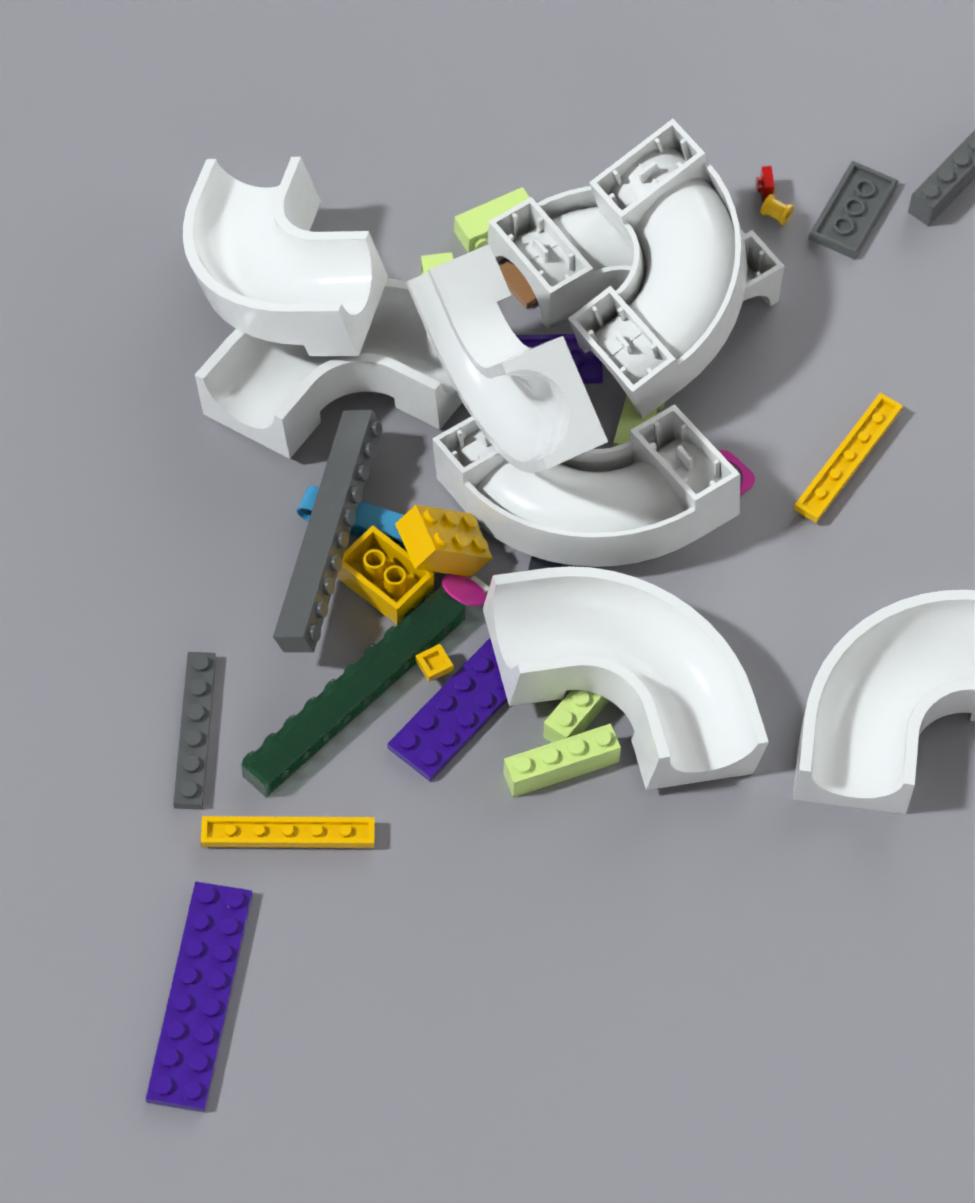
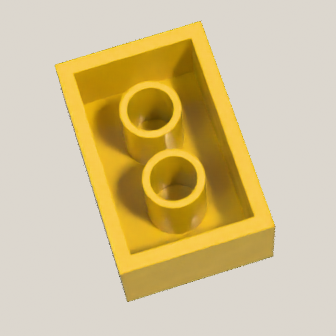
[395,504,492,577]
[337,525,434,625]

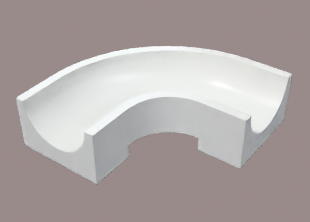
[568,119,747,419]
[183,157,388,356]
[488,186,784,329]
[406,244,608,472]
[195,278,462,459]
[432,404,740,567]
[483,566,769,790]
[792,590,975,814]

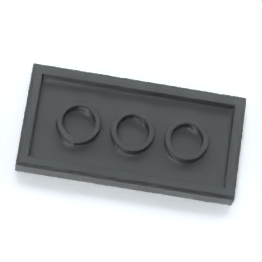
[808,161,899,259]

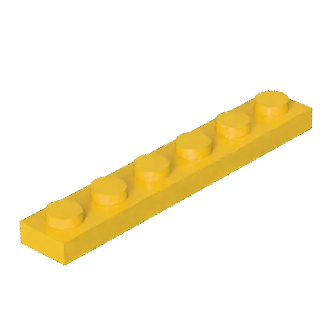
[794,393,903,523]
[201,816,375,848]

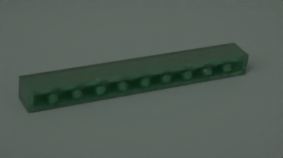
[241,586,466,798]

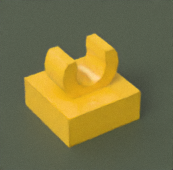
[415,644,454,682]

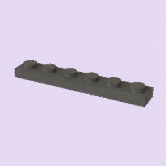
[173,652,216,810]

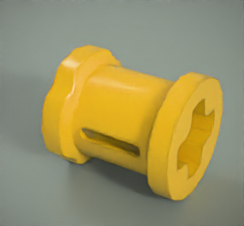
[760,194,794,226]

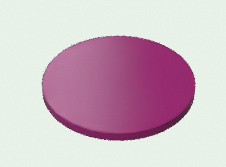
[442,574,486,607]

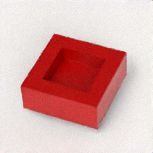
[756,166,775,202]

